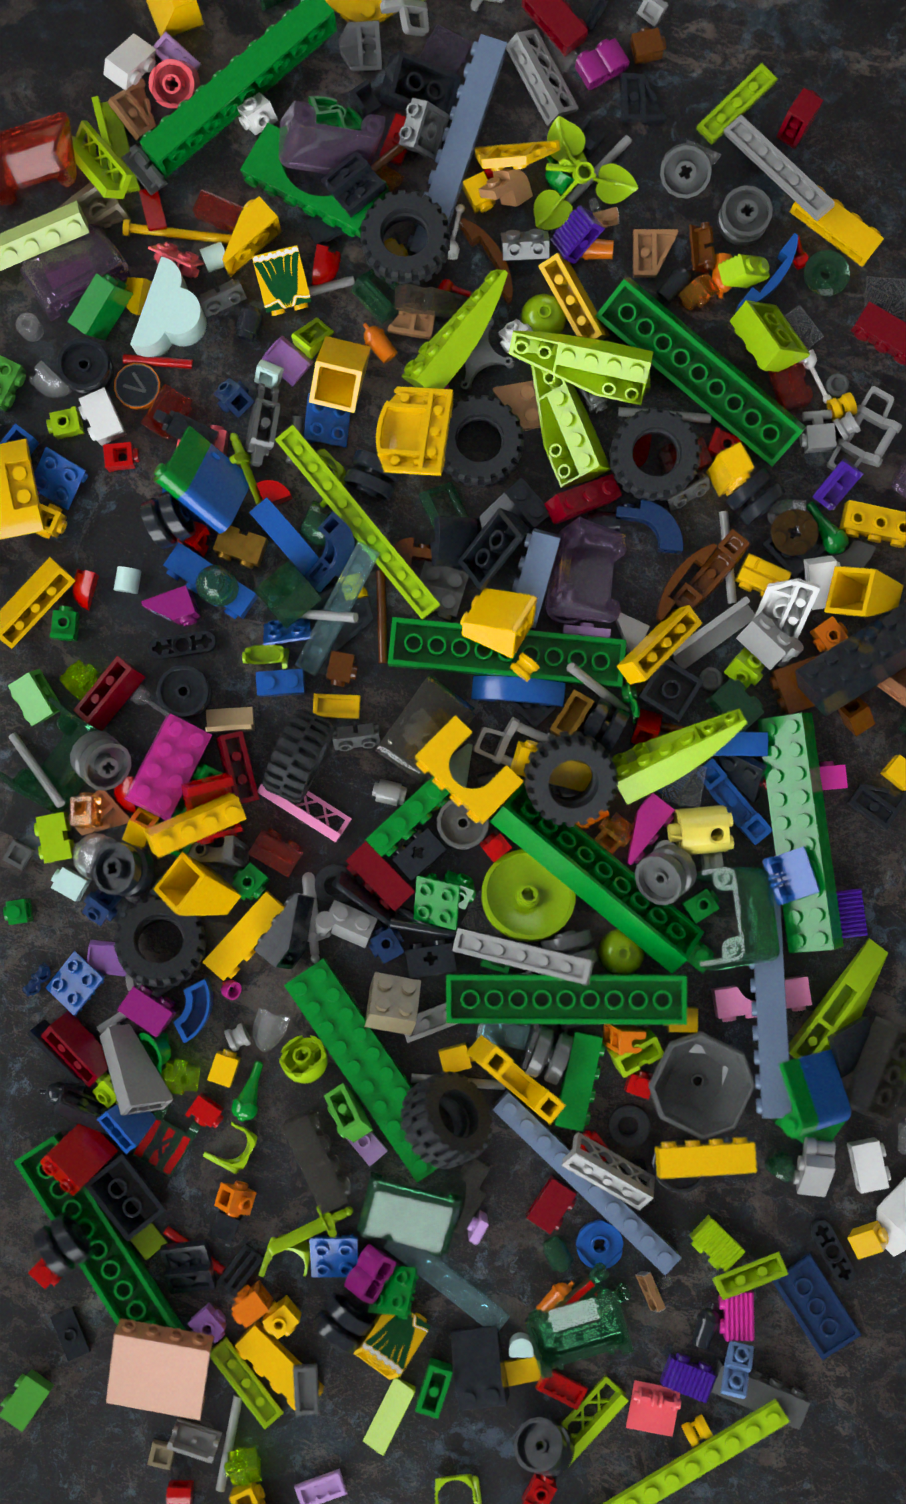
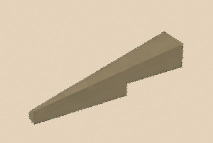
[55,182,131,232]

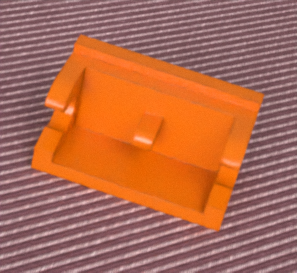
[602,1024,646,1055]

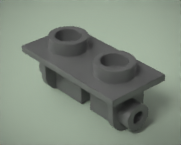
[121,144,168,195]
[197,279,247,318]
[664,471,710,512]
[332,723,381,751]

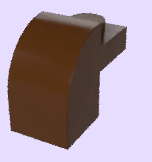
[393,538,432,569]

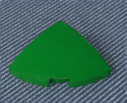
[308,96,366,145]

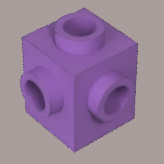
[188,1303,227,1343]

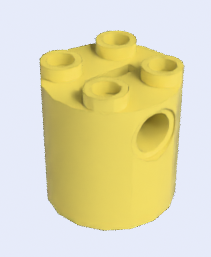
[667,805,734,855]

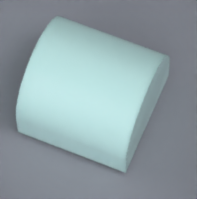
[200,241,225,273]
[254,359,284,389]
[114,566,141,594]
[509,1332,533,1358]

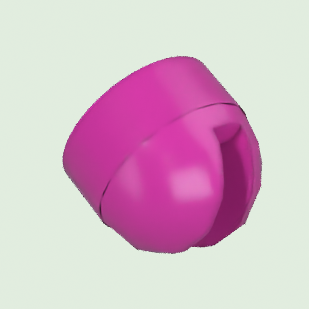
[220,980,242,1000]

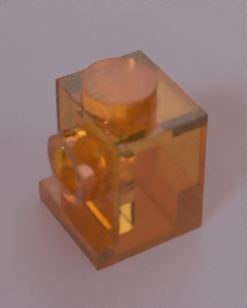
[678,273,721,310]
[70,792,103,829]

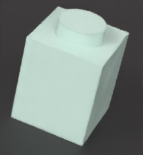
[51,867,91,901]

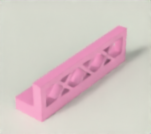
[257,784,352,842]

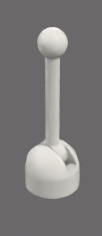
[447,204,465,260]
[798,349,832,404]

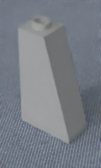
[100,1023,173,1115]

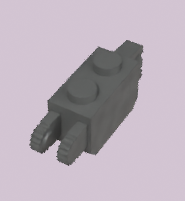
[245,383,280,467]

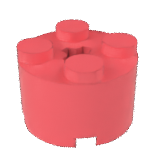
[149,59,200,108]

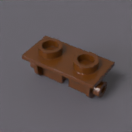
[689,222,716,274]

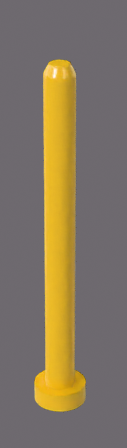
[123,219,232,244]

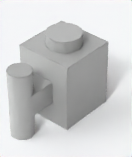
[799,410,837,453]

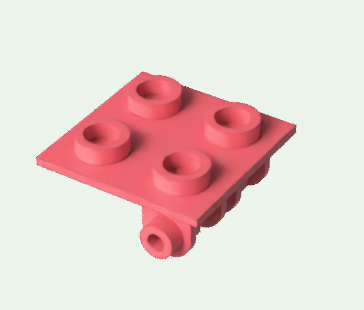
[148,242,205,278]
[626,1380,681,1437]

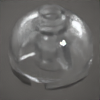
[73,833,116,881]

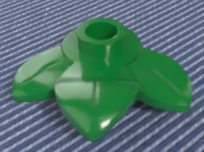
[621,682,640,725]

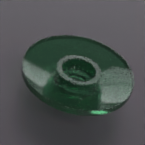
[804,250,850,296]

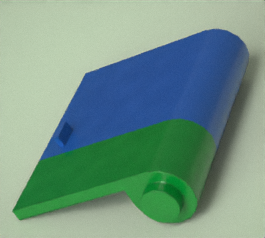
[153,426,249,534]
[778,1049,851,1137]

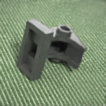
[188,836,250,869]

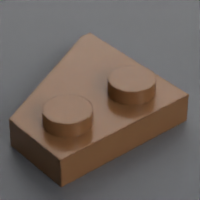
[107,78,156,141]
[633,229,678,278]
[387,289,439,340]
[493,380,541,431]
[67,790,130,835]

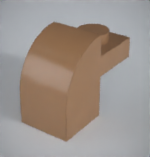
[479,168,533,207]

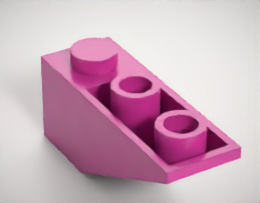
[626,792,674,865]

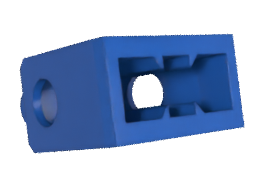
[97,1104,156,1154]

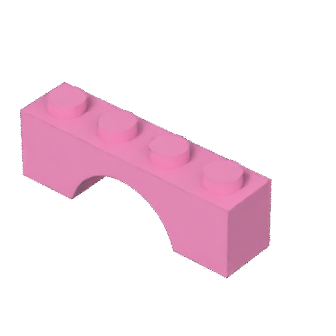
[711,975,812,1022]

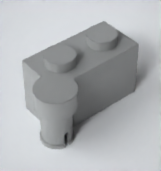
[736,612,804,670]
[315,900,378,948]
[793,1137,835,1197]

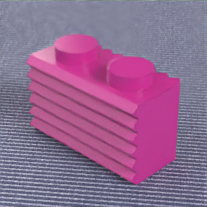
[718,1289,754,1341]

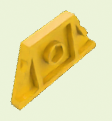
[325,0,396,23]
[474,140,560,171]

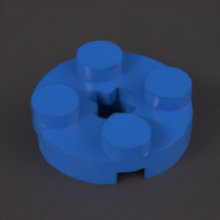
[575,1219,623,1269]

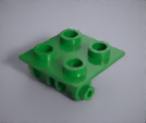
[413,873,460,930]
[368,1266,419,1319]

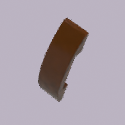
[460,218,513,305]
[672,529,750,611]
[656,543,717,623]

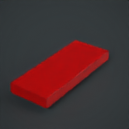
[139,189,167,232]

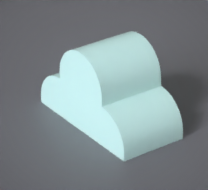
[131,256,207,357]

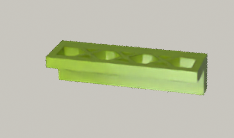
[91,96,140,194]
[59,120,133,199]
[561,1375,629,1466]

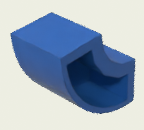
[173,977,213,1043]

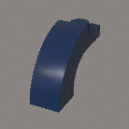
[615,500,683,554]
[304,511,355,592]

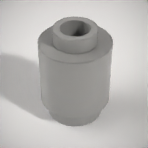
[372,779,407,806]

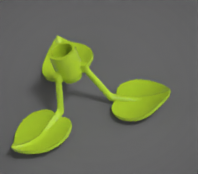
[534,116,638,230]

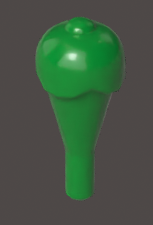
[806,502,849,554]
[231,1061,264,1122]

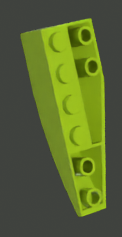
[401,269,508,389]
[509,330,653,405]
[531,365,611,488]
[612,709,747,805]
[788,938,888,1059]

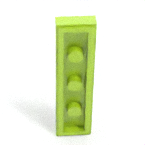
[696,63,778,144]
[210,1337,284,1429]

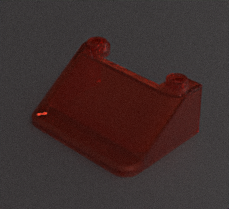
[0,112,77,206]

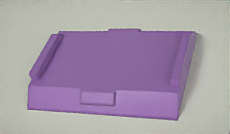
[262,336,314,386]
[87,940,126,976]

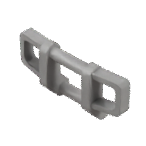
[380,0,429,37]
[827,386,902,470]
[473,717,557,786]

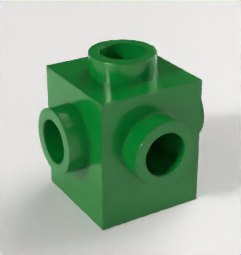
[231,863,271,901]
[443,870,476,910]

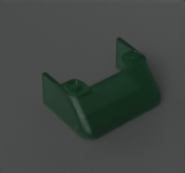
[0,697,100,813]
[696,867,780,971]

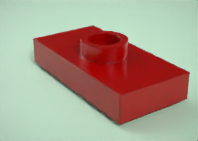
[379,113,408,166]
[535,1366,588,1410]

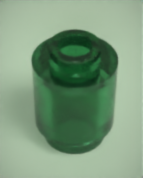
[542,1235,574,1273]

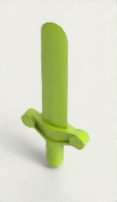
[229,433,263,505]
[268,1204,353,1254]

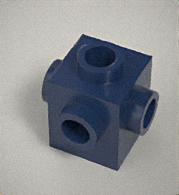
[214,378,254,418]
[82,888,122,926]
[369,926,405,964]

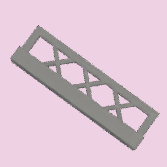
[507,29,579,126]
[670,596,755,669]
[562,1132,655,1210]

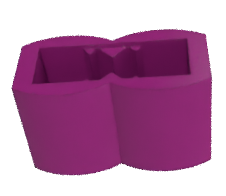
[575,38,630,90]
[345,1244,396,1304]

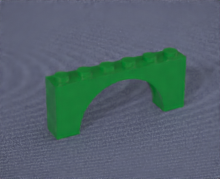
[240,123,390,238]

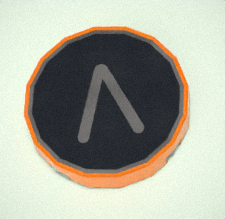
[114,363,161,410]

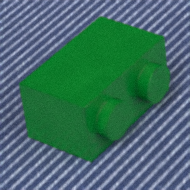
[415,1357,453,1419]

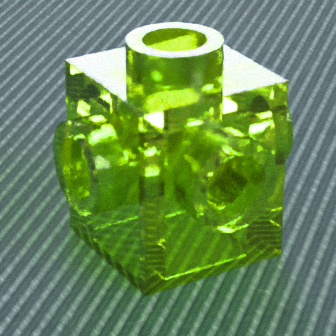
[59,659,99,701]
[161,1059,200,1094]
[224,1447,262,1486]

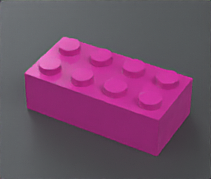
[124,713,212,820]

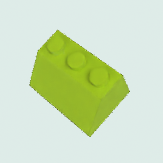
[730,300,810,372]

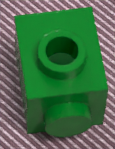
[681,888,720,924]

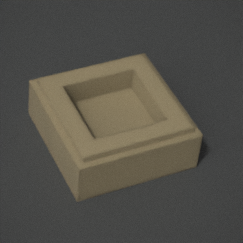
[147,1439,175,1470]

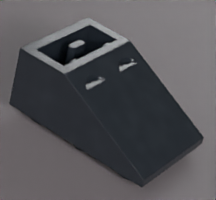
[254,893,315,970]

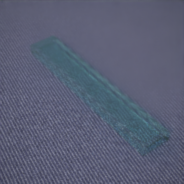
[295,542,380,676]
[384,1227,510,1331]

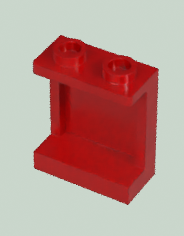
[181,773,243,844]
[40,1124,118,1196]

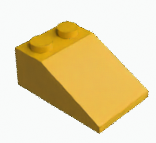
[222,196,282,277]

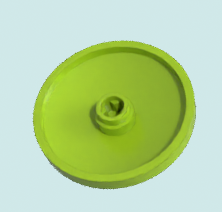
[481,849,576,942]

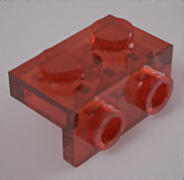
[141,384,193,439]

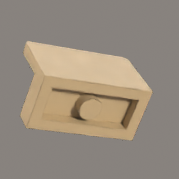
[205,707,255,733]

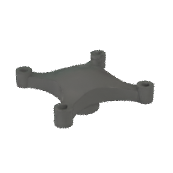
[461,317,515,392]

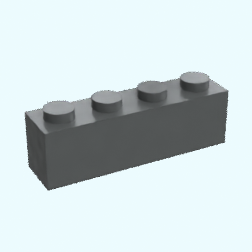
[711,1359,810,1430]

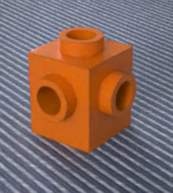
[810,616,848,652]
[214,1181,257,1218]

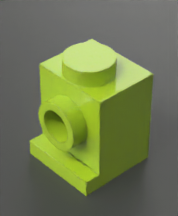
[46,406,85,439]

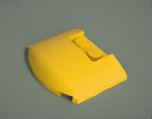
[376,386,453,476]
[0,439,45,540]

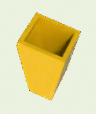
[309,336,371,413]
[824,566,904,617]
[153,852,241,916]

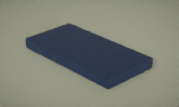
[772,1253,862,1361]

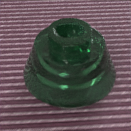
[764,1152,796,1183]

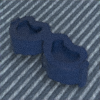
[22,962,51,996]

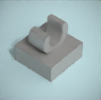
[637,0,668,27]

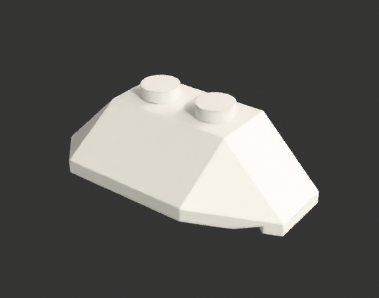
[754,579,821,639]
[876,1177,906,1256]

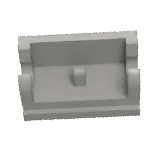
[166,1417,222,1463]

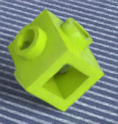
[724,647,765,690]
[92,1072,118,1109]

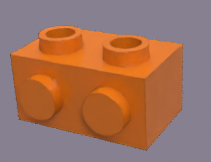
[232,1280,273,1328]

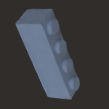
[512,528,561,628]

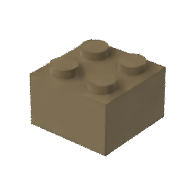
[365,972,421,1035]

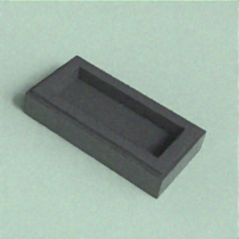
[293,1363,320,1416]

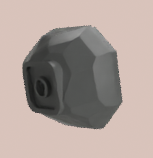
[648,1032,756,1140]

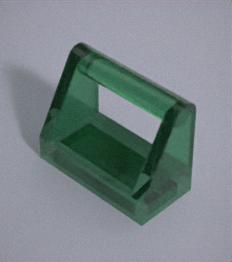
[351,269,411,324]
[418,482,469,531]

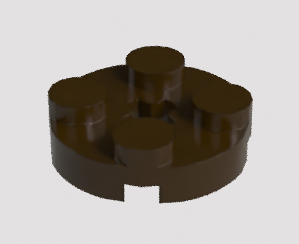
[770,508,818,556]

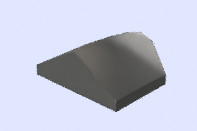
[339,20,382,71]

